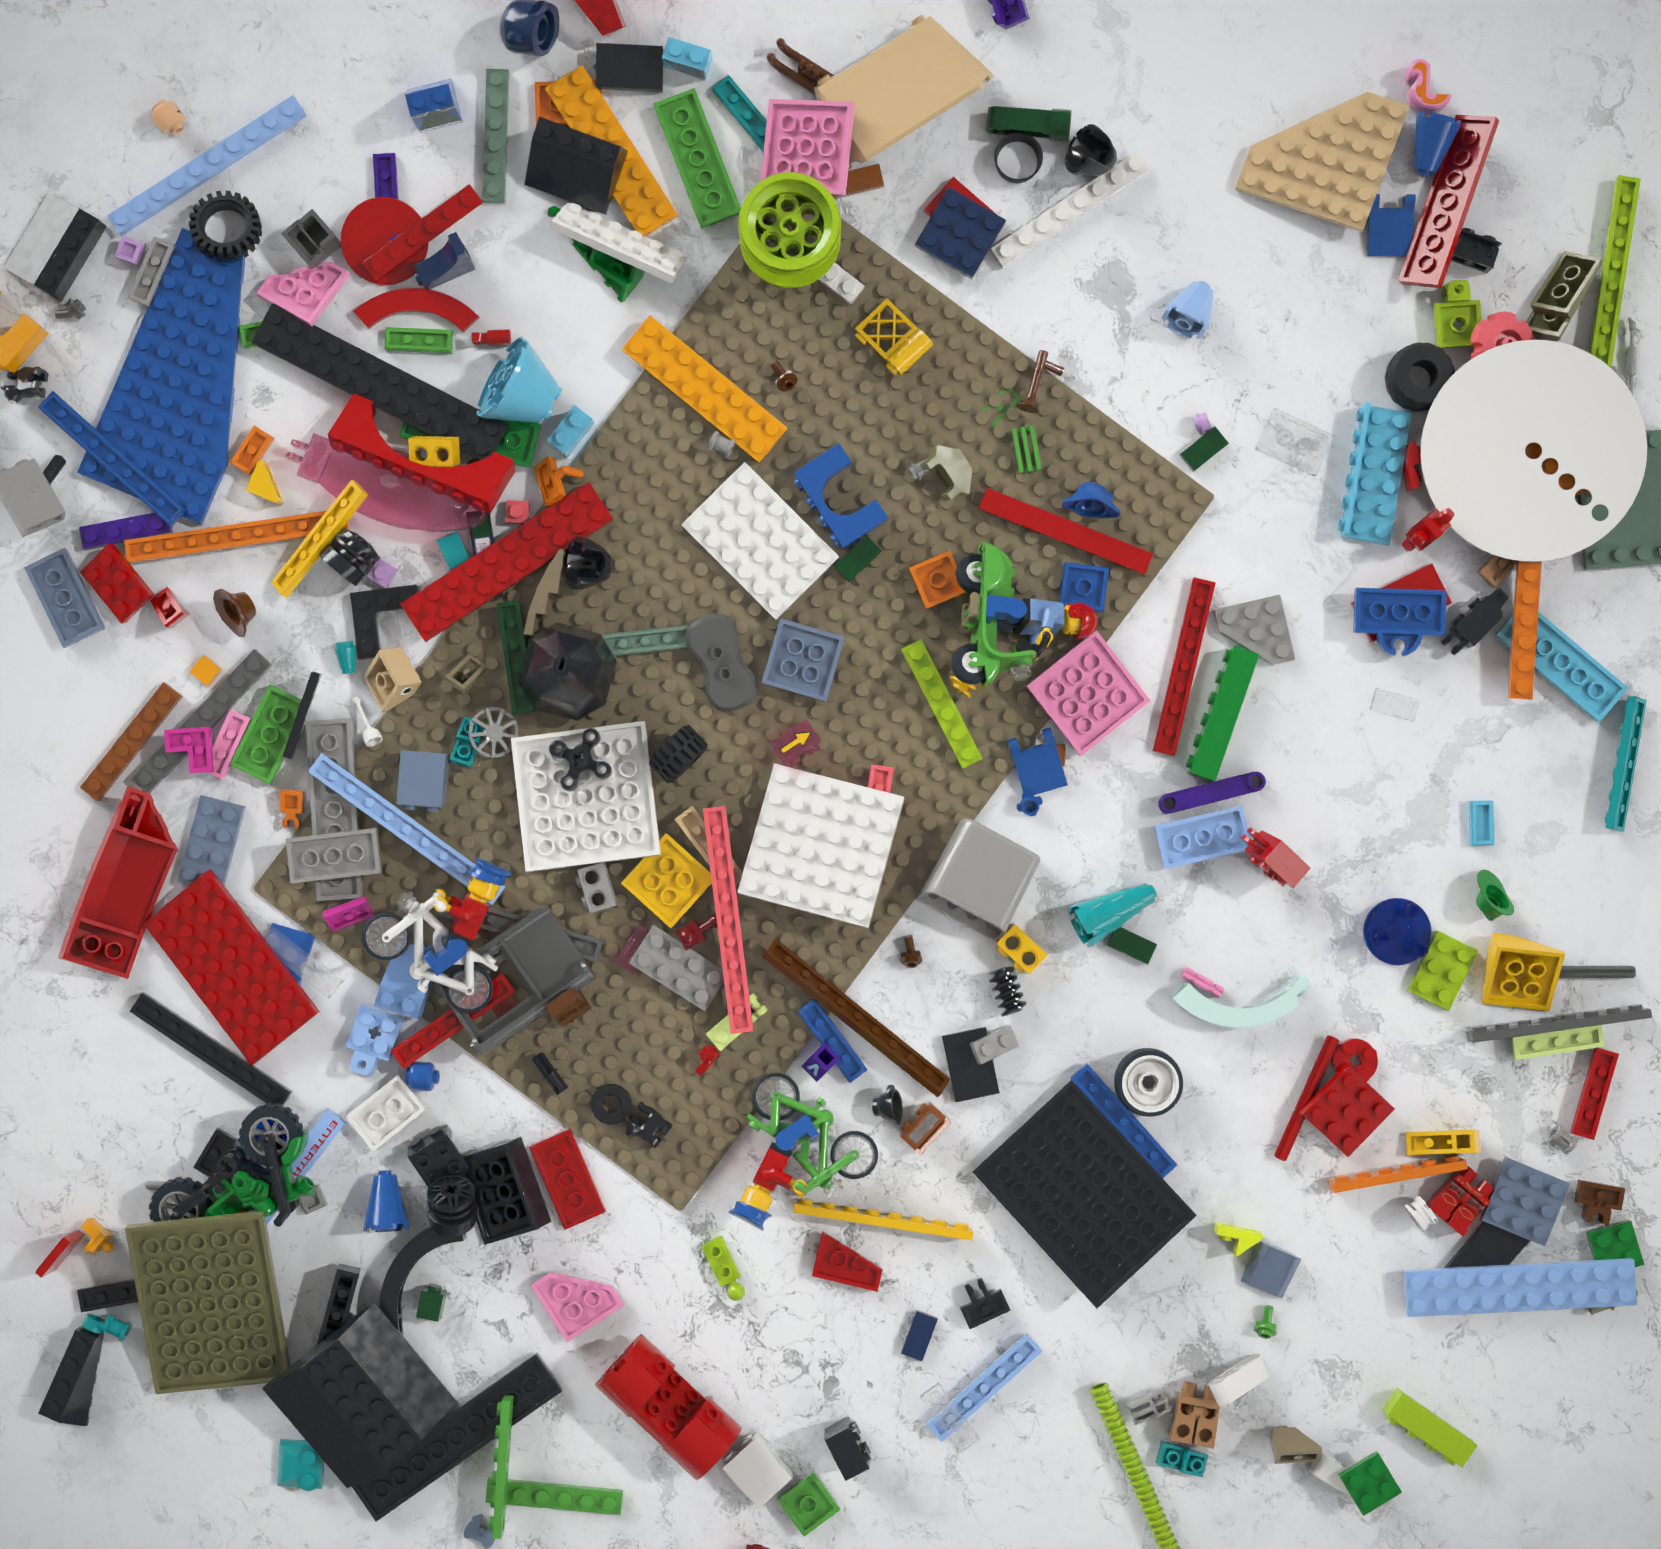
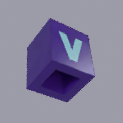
[801,1043,841,1082]

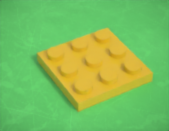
[621,833,712,928]

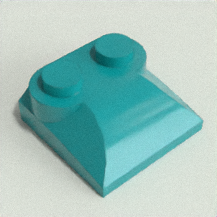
[277,1439,324,1491]

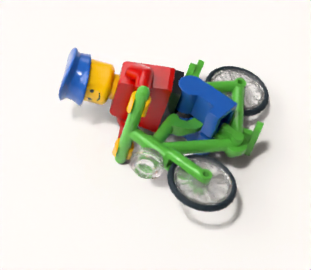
[729,1073,878,1231]

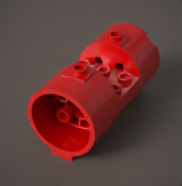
[595,1334,742,1481]

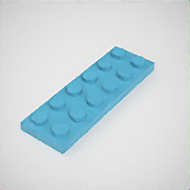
[1494,612,1628,722]

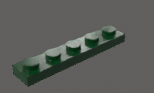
[497,600,535,715]

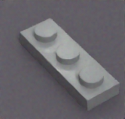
[128,237,175,307]

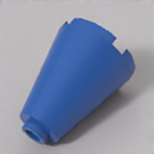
[1414,112,1461,177]
[363,1170,409,1232]

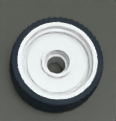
[1114,1048,1183,1117]

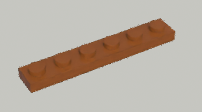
[80,682,183,801]

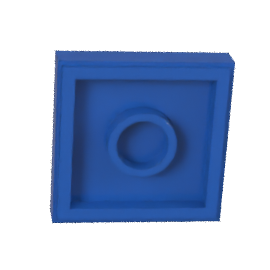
[1059,562,1109,613]

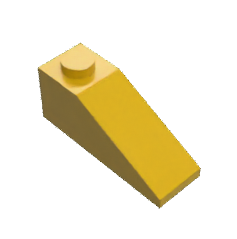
[1405,1130,1481,1155]

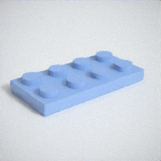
[1154,805,1250,869]

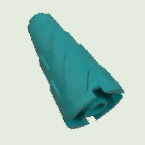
[1068,883,1157,948]

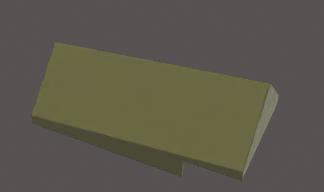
[1526,251,1603,342]

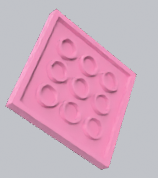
[761,99,855,196]
[1025,630,1150,756]

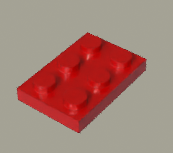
[80,543,155,624]

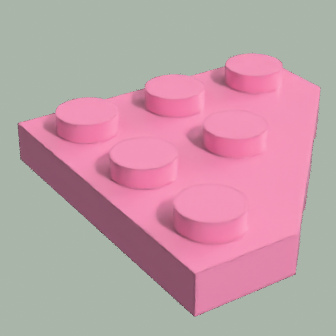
[256,261,351,327]
[530,1271,624,1342]

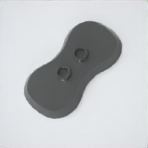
[686,613,758,712]

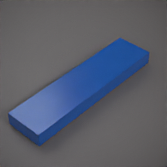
[797,998,868,1083]

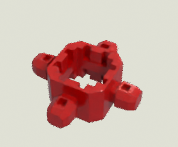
[1402,508,1455,552]

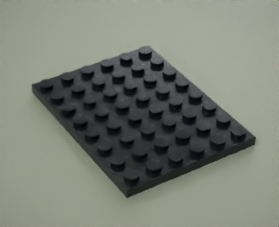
[973,1080,1197,1309]

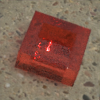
[491,995,517,1018]

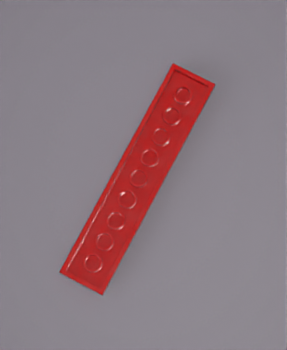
[400,482,614,642]

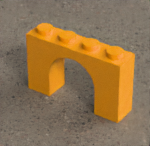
[0,291,49,373]

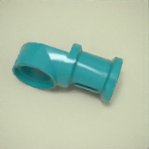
[82,1314,132,1342]

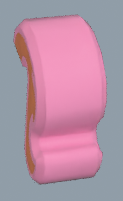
[1405,59,1451,115]

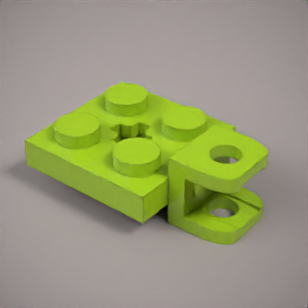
[1433,280,1482,349]

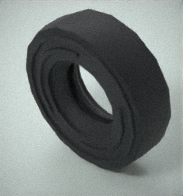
[591,1084,632,1125]

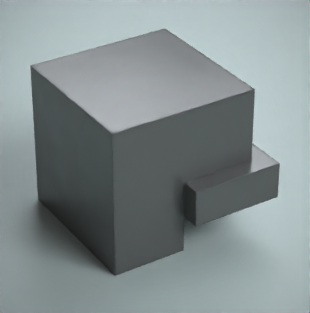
[281,209,341,269]

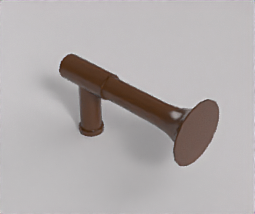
[1017,350,1064,413]

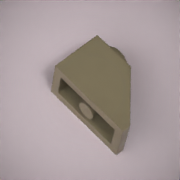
[1270,1426,1322,1464]

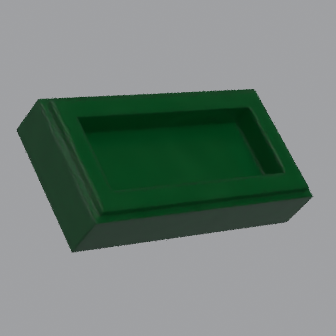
[1180,426,1229,472]
[834,535,882,582]
[1107,927,1157,965]

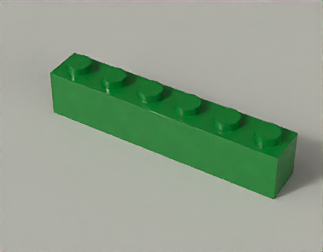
[1185,645,1260,782]

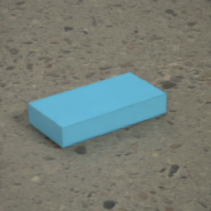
[1469,800,1494,846]

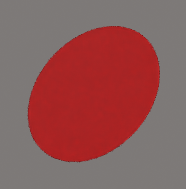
[341,197,428,285]

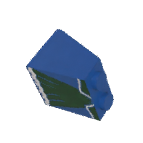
[405,78,463,133]

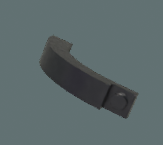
[379,1226,467,1335]

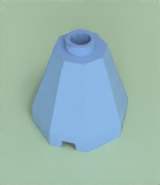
[1162,281,1213,339]

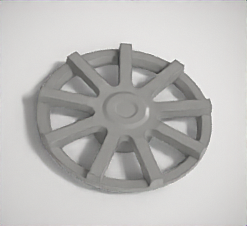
[468,707,519,758]

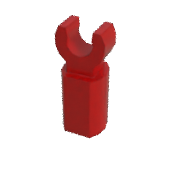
[471,329,511,346]

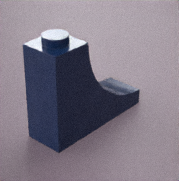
[414,232,476,289]

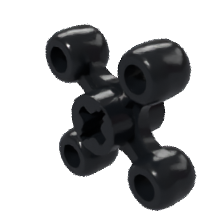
[549,728,612,792]

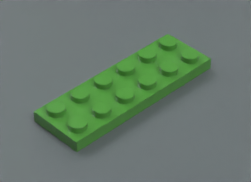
[653,88,741,229]

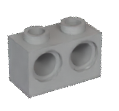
[575,862,618,913]

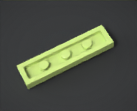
[1510,1025,1605,1060]

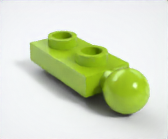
[701,1235,745,1301]

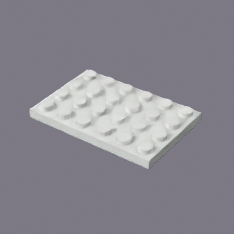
[681,462,839,620]

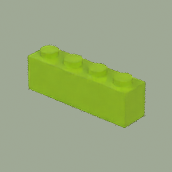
[1382,1388,1478,1468]

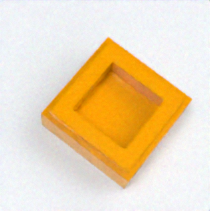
[189,655,222,686]

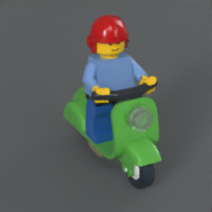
[951,541,1098,690]

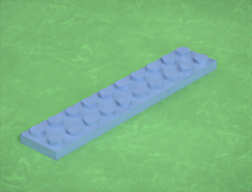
[1403,1258,1637,1317]

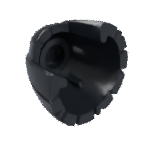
[1065,124,1117,177]
[564,536,613,590]

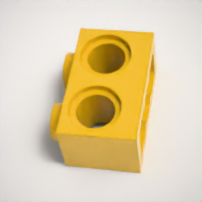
[408,436,460,467]
[995,923,1047,975]

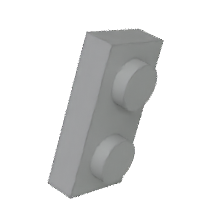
[969,1025,1019,1064]

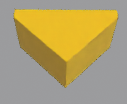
[246,460,284,506]

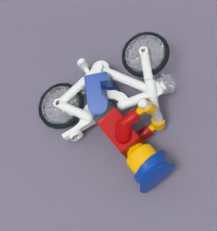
[362,858,512,1013]

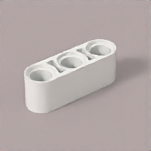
[1208,1354,1270,1406]
[1309,1451,1352,1498]

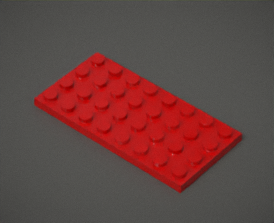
[143,869,320,1065]

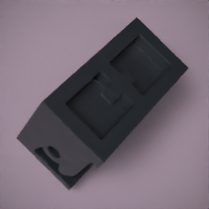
[1451,228,1502,273]

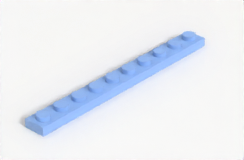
[107,95,307,236]
[308,753,506,905]

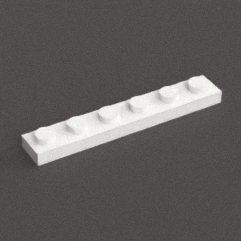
[763,218,865,305]

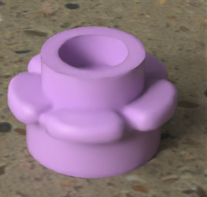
[1193,412,1211,434]

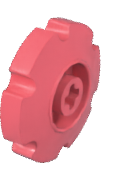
[1470,311,1535,359]

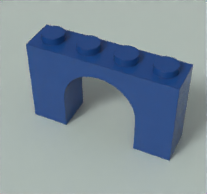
[793,443,888,550]

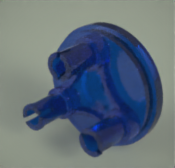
[1363,898,1431,965]

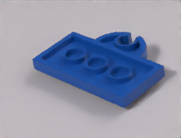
[1353,588,1446,657]

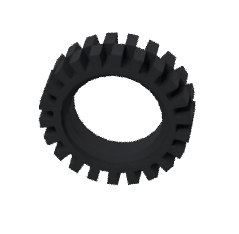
[189,190,262,263]

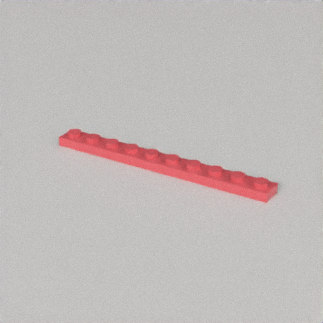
[703,806,754,1034]

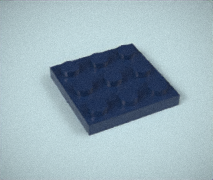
[915,187,1006,279]

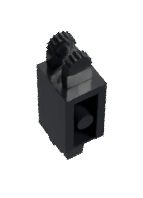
[1441,588,1509,655]

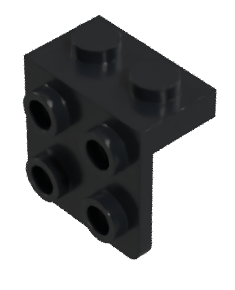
[407,1124,469,1187]

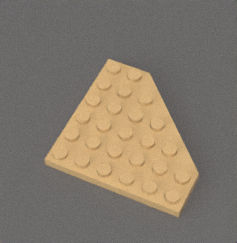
[1235,92,1410,232]

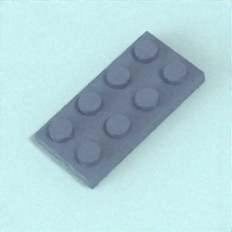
[24,548,106,648]
[177,795,246,886]

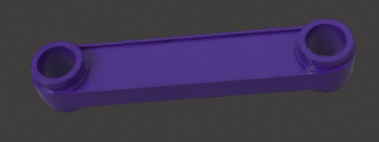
[1158,772,1266,814]

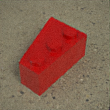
[574,0,626,36]

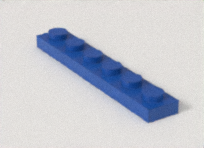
[1070,1063,1177,1178]

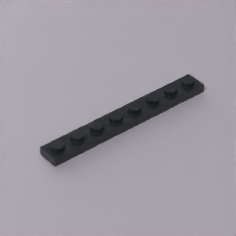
[129,992,293,1107]

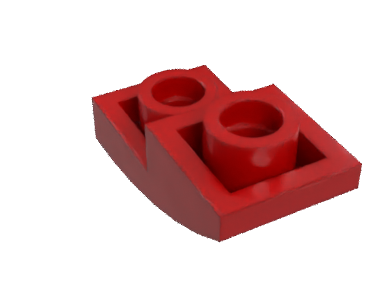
[1403,441,1422,492]

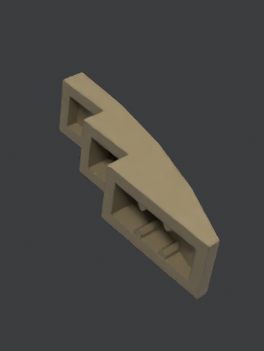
[524,549,566,637]

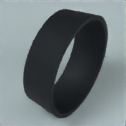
[994,133,1043,183]

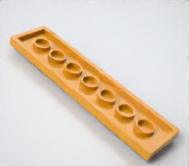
[545,65,678,237]
[622,315,788,464]

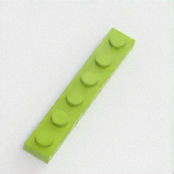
[901,639,983,769]

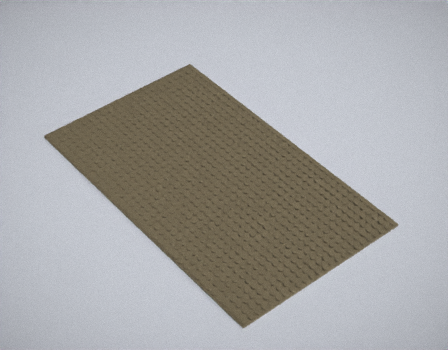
[254,207,1214,1211]

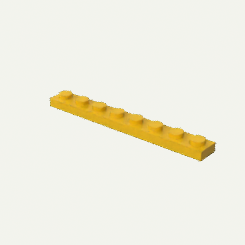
[793,1198,973,1241]

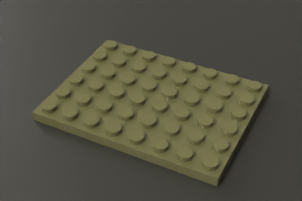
[125,1211,290,1394]

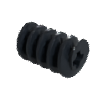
[988,966,1027,1017]

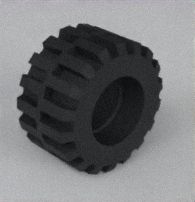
[649,725,708,784]

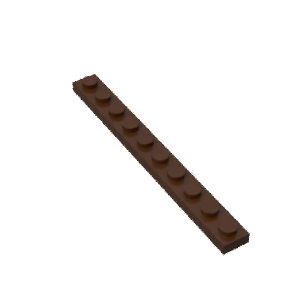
[762,939,950,1098]

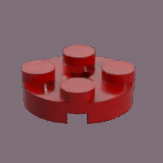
[1331,1038,1378,1082]

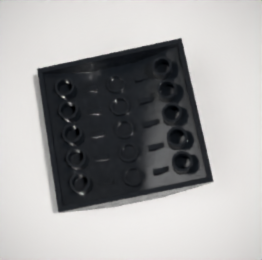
[262,1301,457,1488]

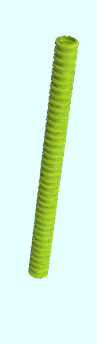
[1090,1382,1181,1549]

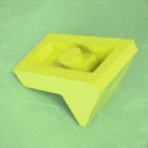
[1213,1222,1263,1257]

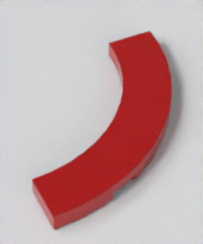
[353,288,479,333]

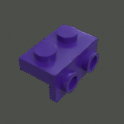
[988,0,1030,29]

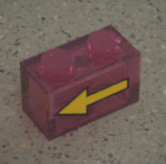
[769,719,822,768]

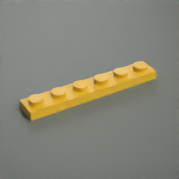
[271,479,368,598]

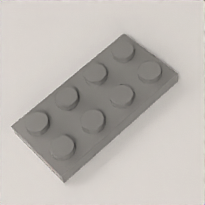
[286,828,382,884]
[629,924,724,1011]

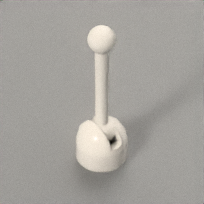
[352,697,383,747]

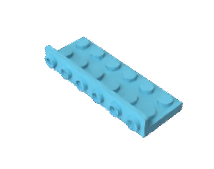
[1338,403,1412,545]

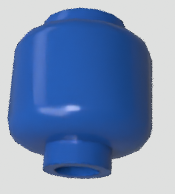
[405,1062,440,1091]

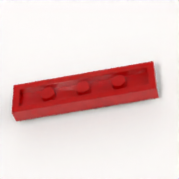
[1570,1047,1619,1140]

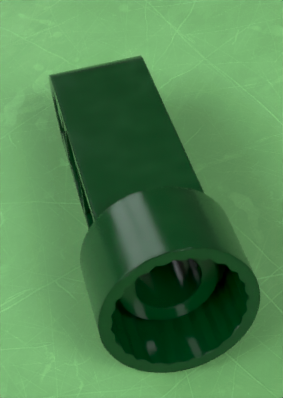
[986,106,1072,142]

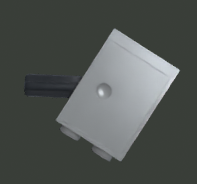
[0,454,66,537]

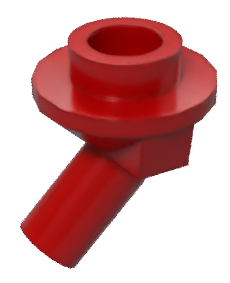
[695,1046,721,1075]

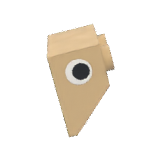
[363,646,421,712]

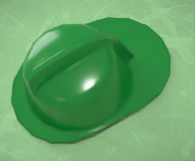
[1476,870,1514,921]

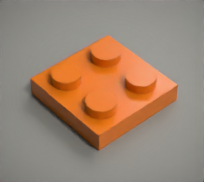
[909,551,967,610]

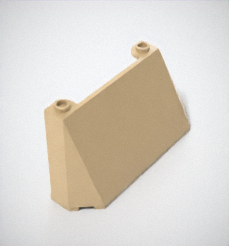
[814,15,994,170]

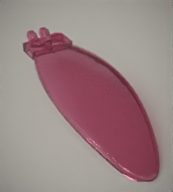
[285,433,487,532]

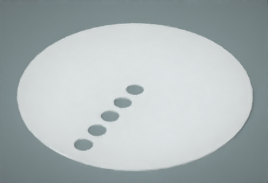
[1421,340,1647,562]

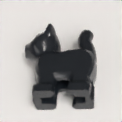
[0,366,49,404]
[625,1101,673,1148]

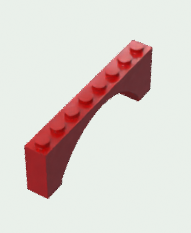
[327,394,515,514]

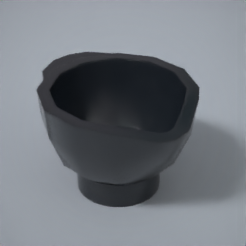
[872,1085,903,1125]

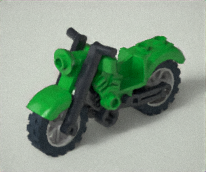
[149,1103,315,1227]

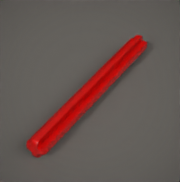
[1274,1035,1339,1161]

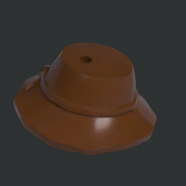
[213,589,256,637]

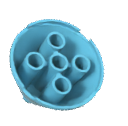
[476,337,562,423]

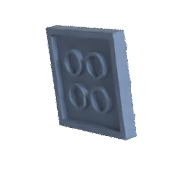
[761,618,845,702]
[1480,1157,1570,1246]

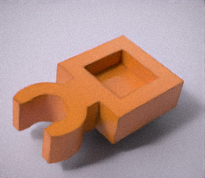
[280,789,305,829]

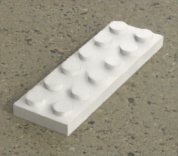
[550,202,689,283]

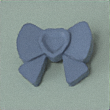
[464,1514,495,1549]

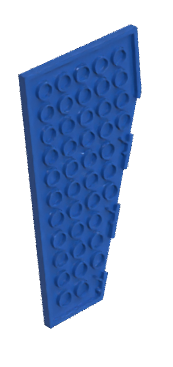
[77,228,245,525]

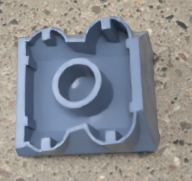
[1241,1241,1302,1298]

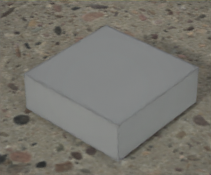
[299,1184,328,1215]

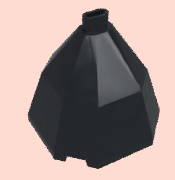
[518,622,617,721]

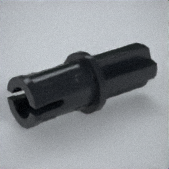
[532,1052,568,1096]

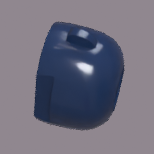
[499,0,559,57]

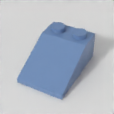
[374,940,433,1020]

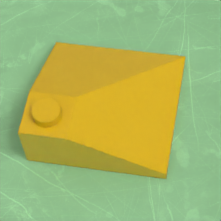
[1482,933,1565,1011]

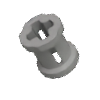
[707,431,736,459]
[1547,1124,1578,1154]

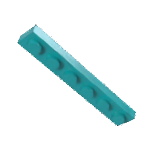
[1605,696,1647,832]

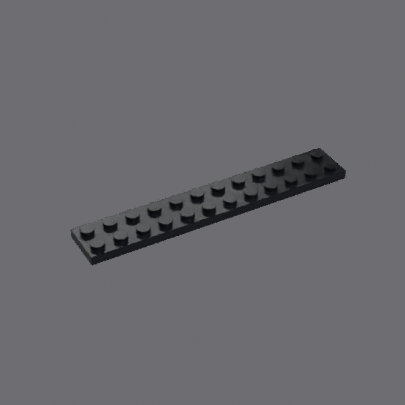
[251,304,509,461]

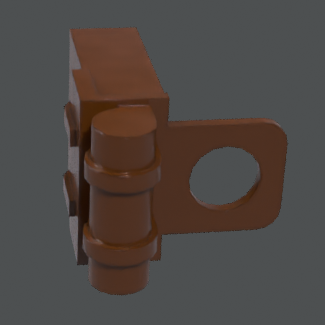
[546,988,592,1026]

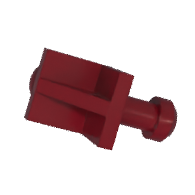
[675,915,718,951]

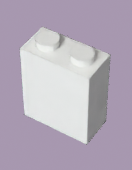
[722,1432,793,1509]

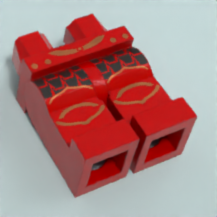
[1426,1166,1494,1236]

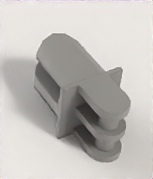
[1125,1387,1173,1425]

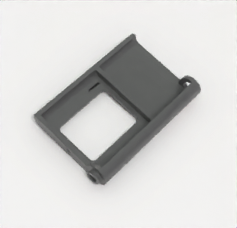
[433,904,596,1056]

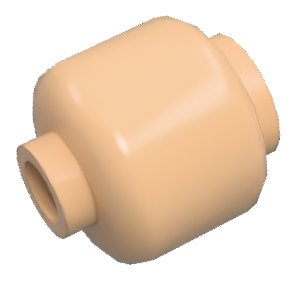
[151,100,185,135]

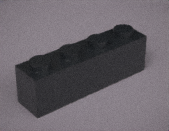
[38,1326,104,1426]

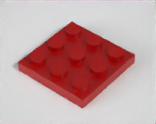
[1299,1063,1395,1157]

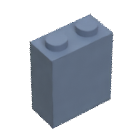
[396,750,449,812]

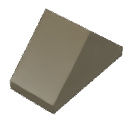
[445,653,487,694]

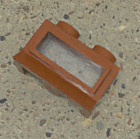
[900,1102,951,1156]

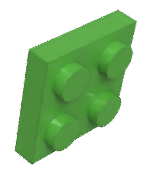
[777,1471,841,1536]

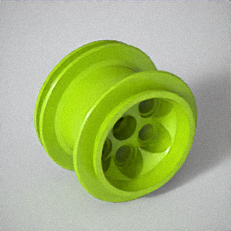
[738,172,841,288]

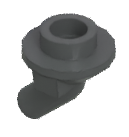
[55,298,86,319]

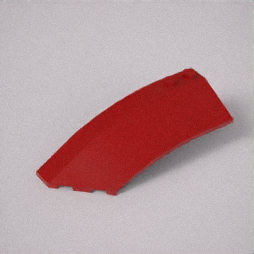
[57,786,179,979]

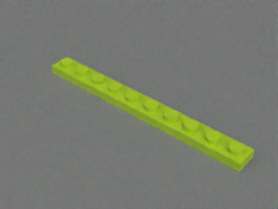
[1589,175,1641,366]

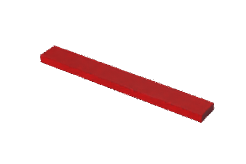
[978,488,1153,575]
[1152,577,1216,756]

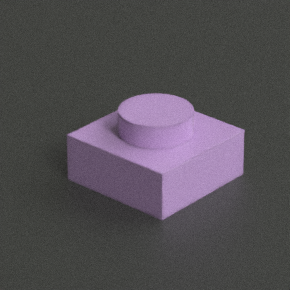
[114,236,145,266]
[367,559,399,588]

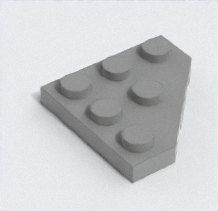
[1213,594,1296,665]

